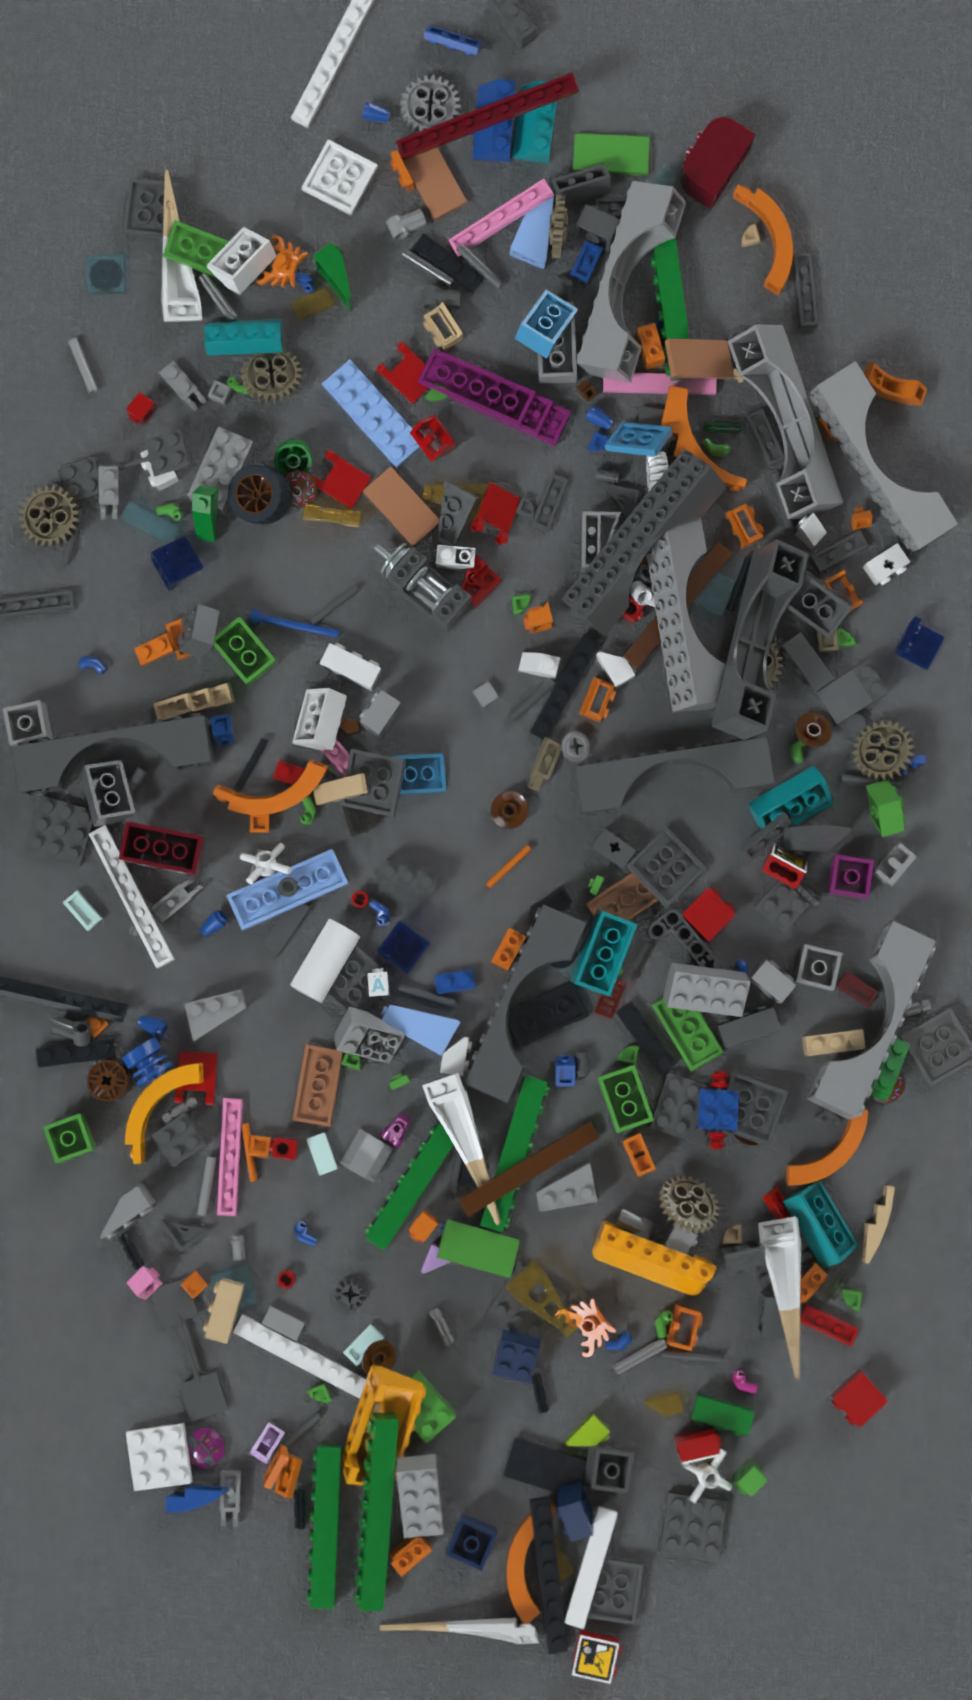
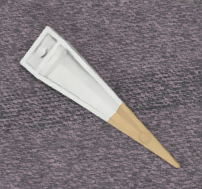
[161,170,202,322]
[422,1073,500,1225]
[758,1217,801,1380]
[380,1618,539,1644]

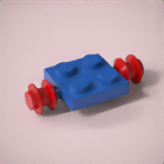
[698,1071,739,1150]

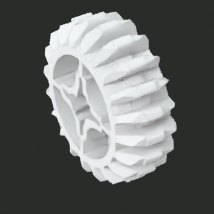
[646,452,669,492]

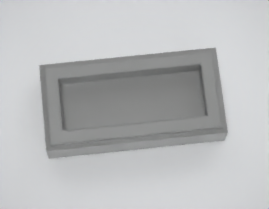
[262,1305,305,1341]

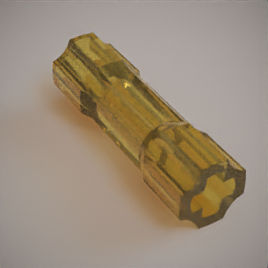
[303,504,362,528]

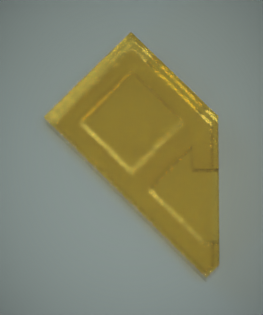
[644,1391,684,1417]

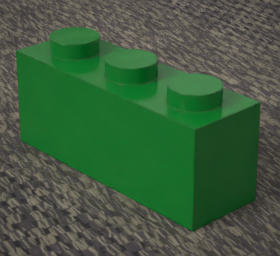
[871,1038,910,1101]
[690,1393,755,1437]

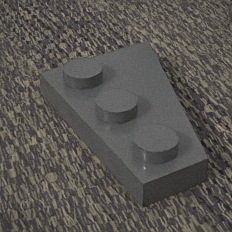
[437,479,479,546]

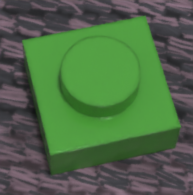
[587,875,604,896]
[389,1073,410,1090]

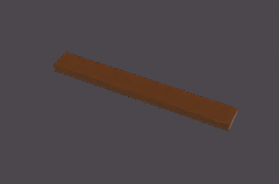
[622,541,732,669]
[458,1121,600,1217]

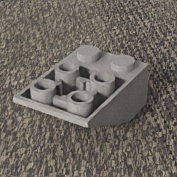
[334,1007,405,1064]
[100,1183,156,1240]

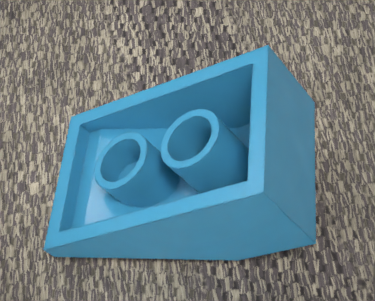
[514,290,578,359]
[391,753,447,795]

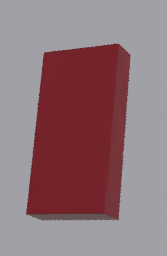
[835,971,879,1008]

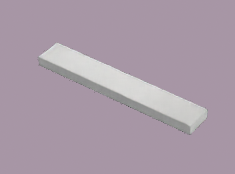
[564,1506,618,1629]

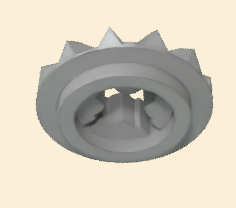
[561,731,590,762]

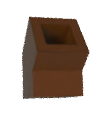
[576,380,597,401]
[339,717,360,735]

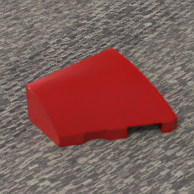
[461,554,502,608]

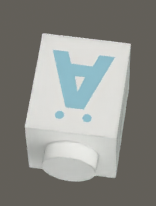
[368,968,389,997]

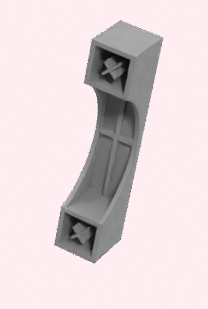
[577,181,686,383]
[728,324,843,519]
[809,361,958,553]
[646,517,726,712]
[807,921,936,1120]

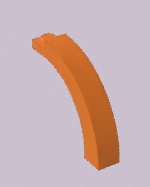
[732,184,793,296]
[213,759,329,815]
[786,1103,868,1185]
[507,1501,558,1624]

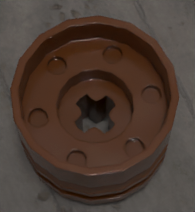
[87,1060,133,1101]

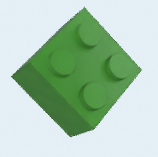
[866,780,906,837]
[43,1112,97,1164]

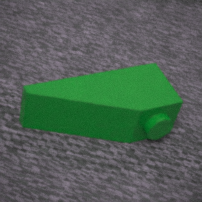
[192,485,218,543]

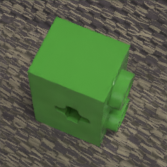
[733,1458,768,1497]

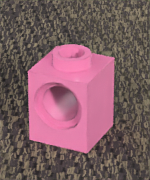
[126,1266,163,1300]

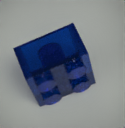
[377,920,431,975]

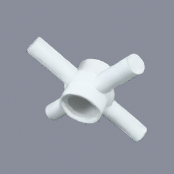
[240,843,292,884]
[683,1448,732,1503]

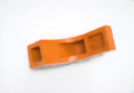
[864,362,928,406]

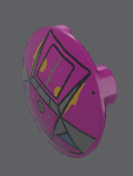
[187,1427,225,1468]

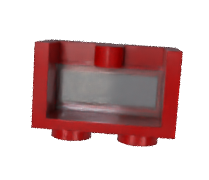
[410,414,457,462]

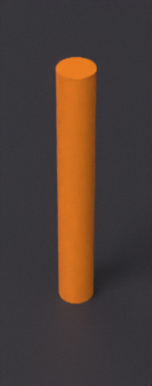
[485,844,532,889]
[241,1123,258,1182]

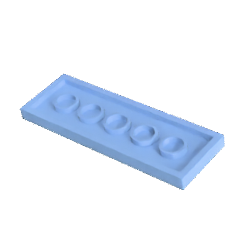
[322,360,420,469]
[226,849,348,931]

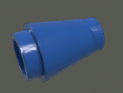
[362,102,390,122]
[585,404,614,430]
[199,910,228,937]
[138,1015,168,1038]

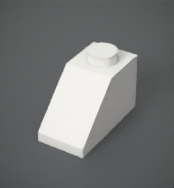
[518,652,560,679]
[596,652,636,689]

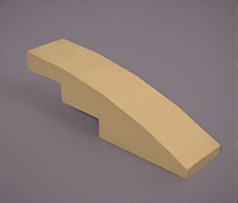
[153,683,235,721]
[313,773,367,806]
[862,1185,895,1264]

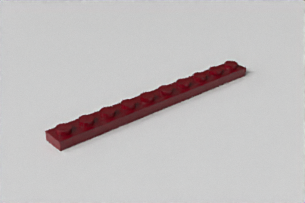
[396,72,579,160]

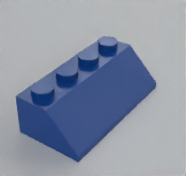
[473,79,516,162]

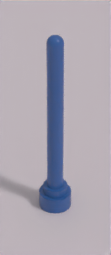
[249,609,340,637]

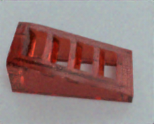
[594,979,626,1019]

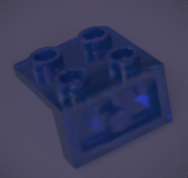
[150,536,203,591]
[894,616,944,670]

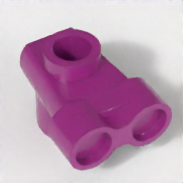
[381,1114,410,1147]

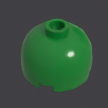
[274,439,312,475]

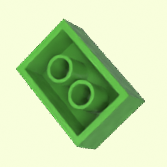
[213,616,278,688]
[597,1064,654,1133]
[409,1369,456,1444]

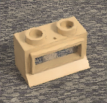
[423,302,463,351]

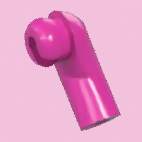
[732,1370,757,1394]

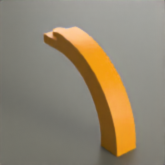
[125,1063,204,1164]

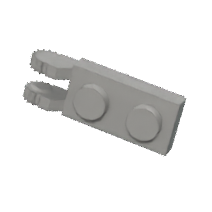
[159,361,206,412]
[98,465,118,519]
[150,876,204,923]
[220,1470,241,1527]

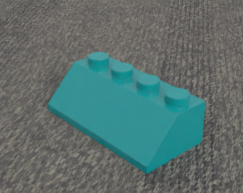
[512,80,557,163]
[204,319,283,356]
[748,766,834,830]
[570,909,638,997]
[783,1180,859,1269]

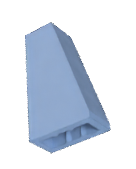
[510,196,554,269]
[380,1005,461,1056]

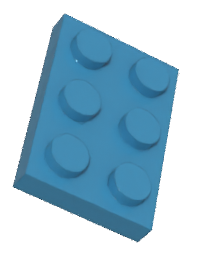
[605,422,673,456]

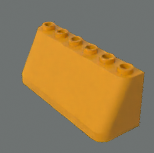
[592,1220,716,1296]
[341,1365,426,1485]

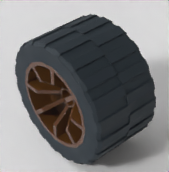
[228,465,292,525]

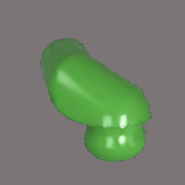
[227,377,251,394]
[702,438,730,457]
[156,503,183,521]
[790,739,806,764]
[300,796,317,825]
[655,1310,674,1339]

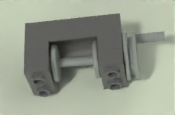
[374,543,472,633]

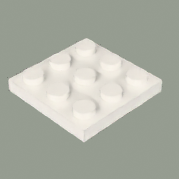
[302,139,378,216]
[126,1423,193,1491]

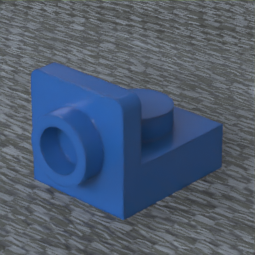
[211,714,235,746]
[900,755,926,777]
[555,1055,575,1086]

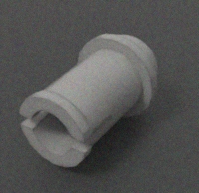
[230,1235,245,1260]

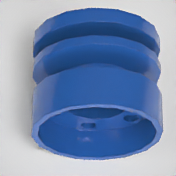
[121,1037,173,1087]

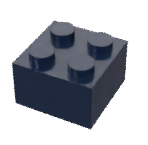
[492,1329,541,1384]
[555,1481,594,1542]
[445,1513,498,1571]

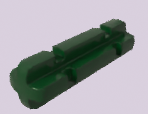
[703,421,741,433]

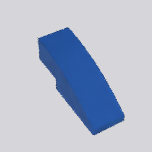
[166,1485,229,1513]

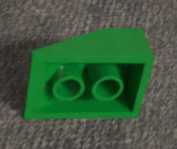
[313,242,353,312]

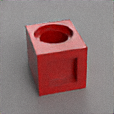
[126,392,157,425]
[621,596,645,624]
[269,1137,299,1160]

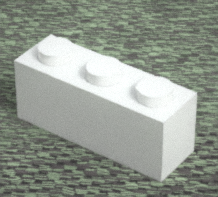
[320,643,382,691]

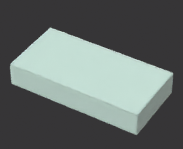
[63,890,103,931]
[306,1132,338,1176]
[343,1324,384,1366]

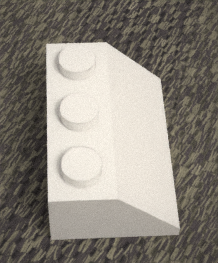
[207,227,277,295]
[292,688,347,750]

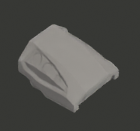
[340,1128,393,1183]

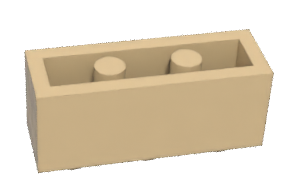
[802,1029,866,1056]
[203,1278,245,1344]

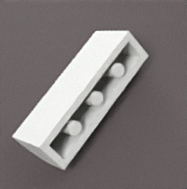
[290,919,360,1003]

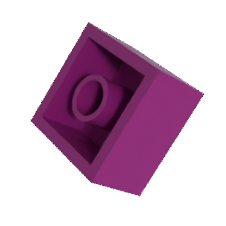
[827,854,874,900]

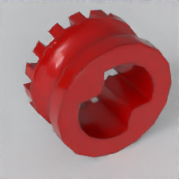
[351,891,369,908]
[277,1270,296,1289]

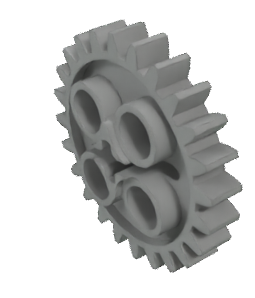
[400,75,461,132]

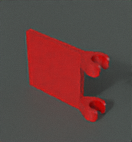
[376,342,428,404]
[312,450,372,510]
[471,482,520,545]
[174,1051,218,1106]

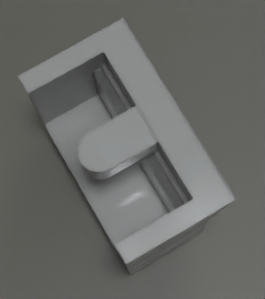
[872,843,917,886]

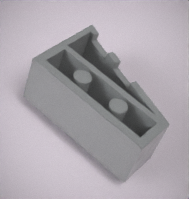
[581,511,621,573]
[184,990,248,1041]
[536,1162,597,1212]

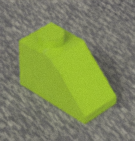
[565,1412,610,1446]

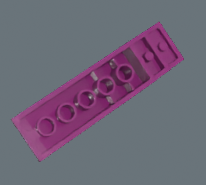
[418,348,571,447]

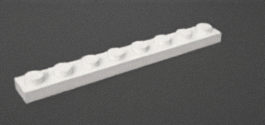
[291,0,375,128]
[89,825,175,969]
[233,1314,367,1399]

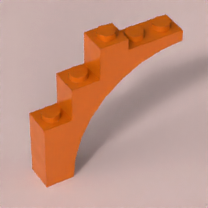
[661,385,747,491]

